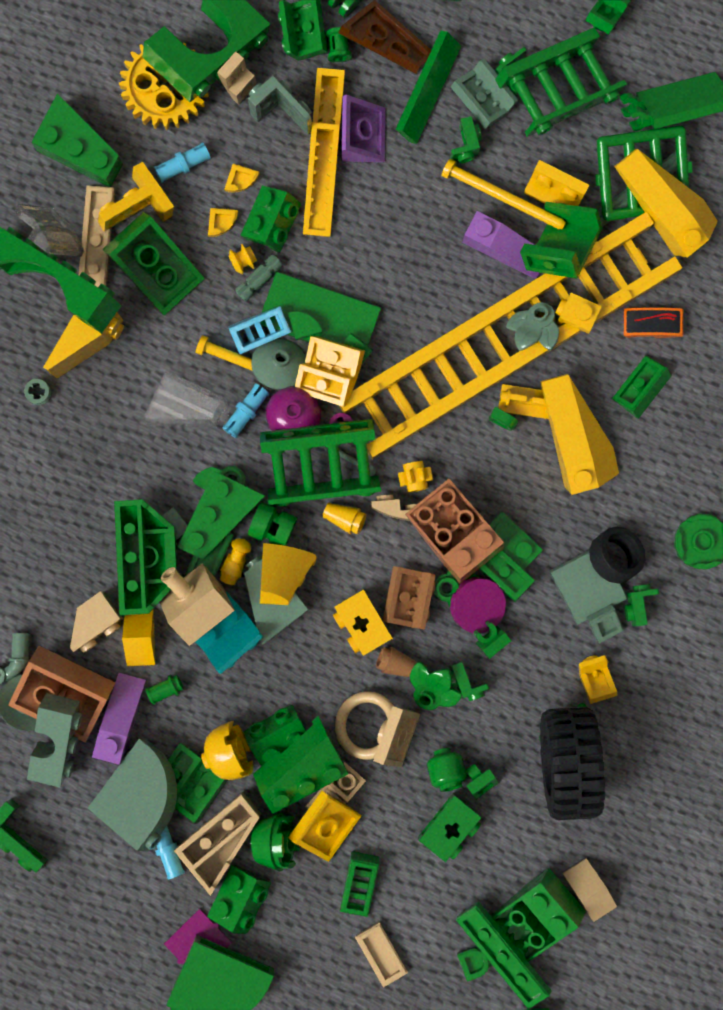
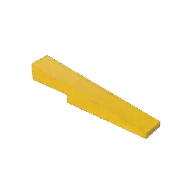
[303,68,345,237]

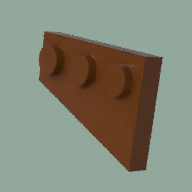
[338,0,431,74]

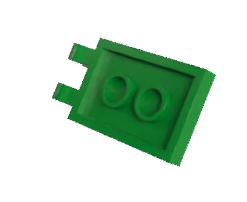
[620,72,723,131]

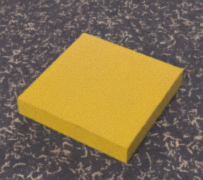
[288,790,362,862]

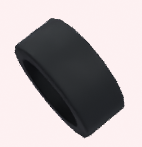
[589,526,646,584]

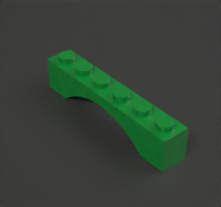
[0,227,122,334]

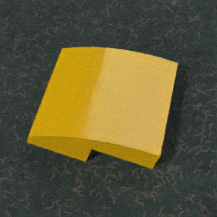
[295,336,365,407]

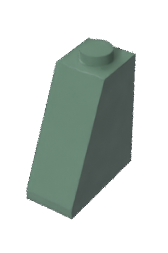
[244,555,309,644]

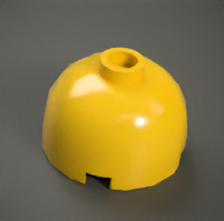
[201,721,254,780]

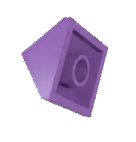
[342,95,385,162]

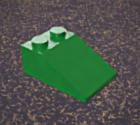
[103,212,205,315]

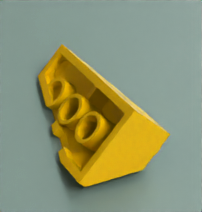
[614,149,718,258]
[540,374,619,495]

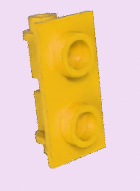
[498,384,549,419]

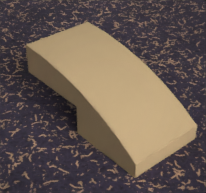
[217,52,257,105]

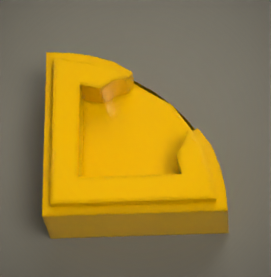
[224,163,260,193]
[208,208,238,237]

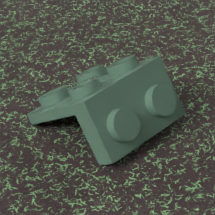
[248,76,312,135]

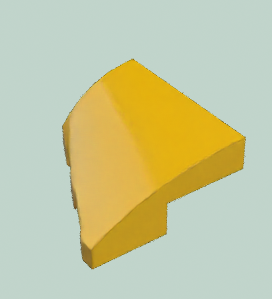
[260,543,316,605]

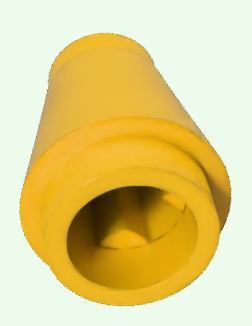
[323,502,366,535]

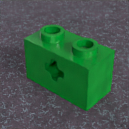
[418,793,481,863]

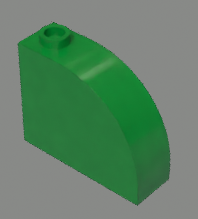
[166,934,274,1010]

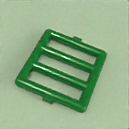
[595,126,692,221]

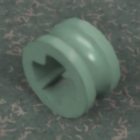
[24,379,51,405]

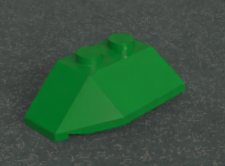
[114,499,177,615]

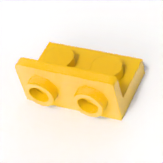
[524,160,589,206]

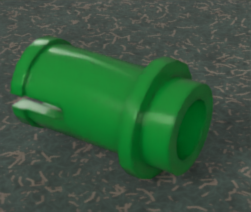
[146,674,184,705]

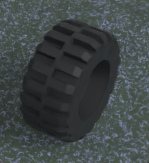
[540,707,605,821]

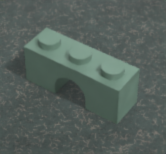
[27,693,82,788]

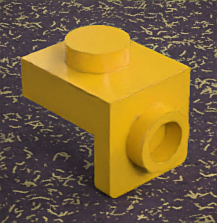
[555,293,602,334]
[579,655,617,704]

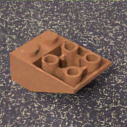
[405,479,504,584]

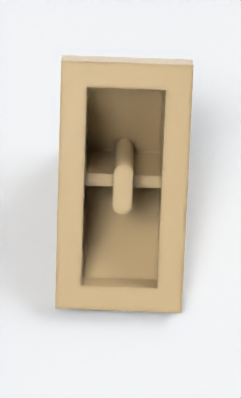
[562,858,617,922]

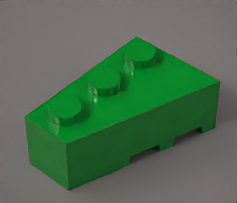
[31,94,123,187]

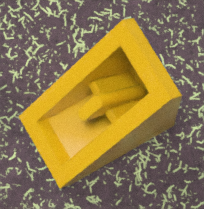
[122,609,155,666]

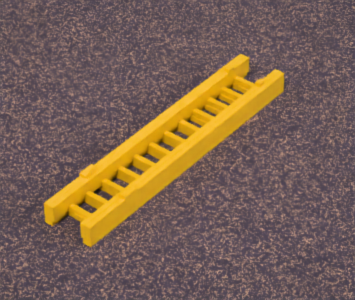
[339,212,682,460]

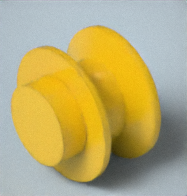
[228,244,257,275]

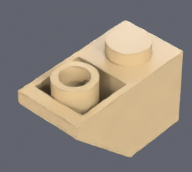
[70,591,123,653]

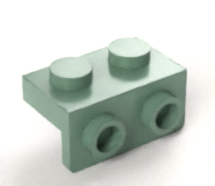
[451,59,518,129]

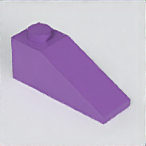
[462,211,539,279]
[92,673,146,765]

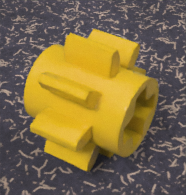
[398,461,433,493]

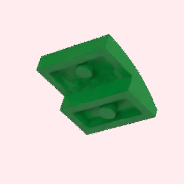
[168,743,228,824]

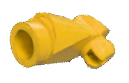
[220,538,251,585]

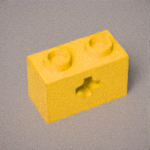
[333,589,393,656]

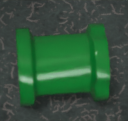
[326,27,352,62]

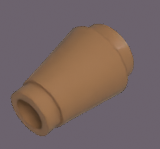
[376,646,417,677]

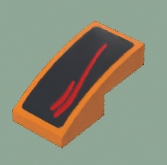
[624,308,684,338]

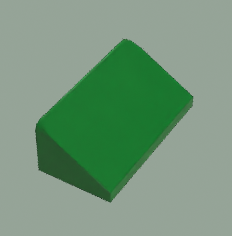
[612,355,671,419]

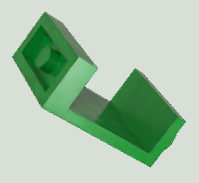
[520,202,603,279]

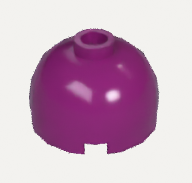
[266,386,321,431]

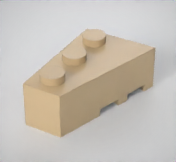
[174,792,261,896]

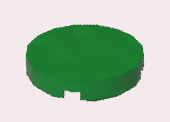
[674,514,723,570]

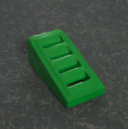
[340,851,379,917]

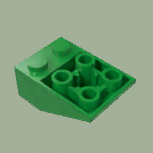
[491,868,586,962]

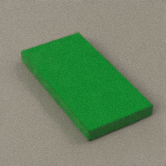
[260,272,381,345]

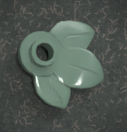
[506,302,559,351]

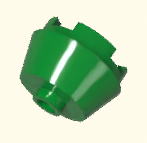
[250,813,300,872]

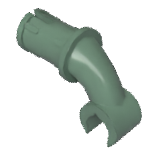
[0,633,30,686]

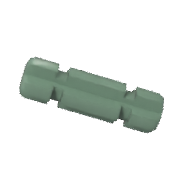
[236,255,282,301]

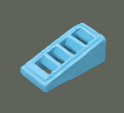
[228,306,291,354]

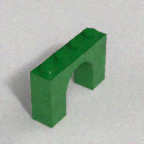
[142,0,270,102]

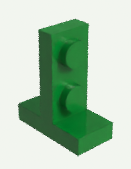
[0,799,48,873]

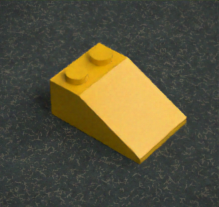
[43,312,124,378]

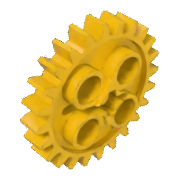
[119,43,209,130]

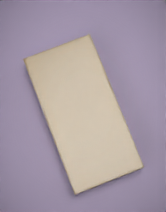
[355,921,408,988]

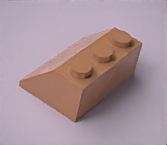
[8,646,115,743]

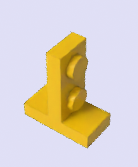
[98,162,174,232]

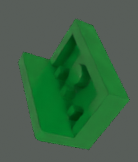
[278,0,328,61]
[240,185,301,253]
[244,705,307,766]
[207,865,271,934]

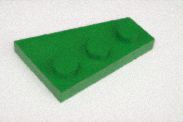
[178,471,266,560]

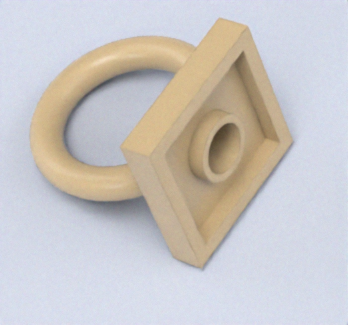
[335,691,420,767]

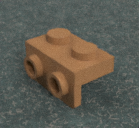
[382,566,435,630]

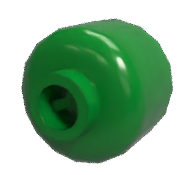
[427,748,467,792]

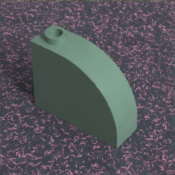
[88,739,177,852]

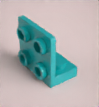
[195,592,263,674]

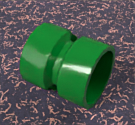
[247,502,298,546]

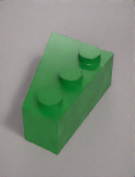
[253,716,348,814]

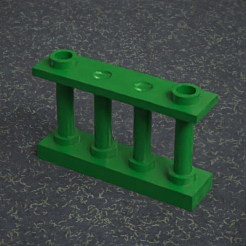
[495,27,627,137]
[260,419,381,506]

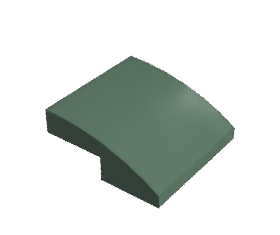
[549,551,627,625]

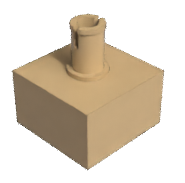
[160,563,235,646]

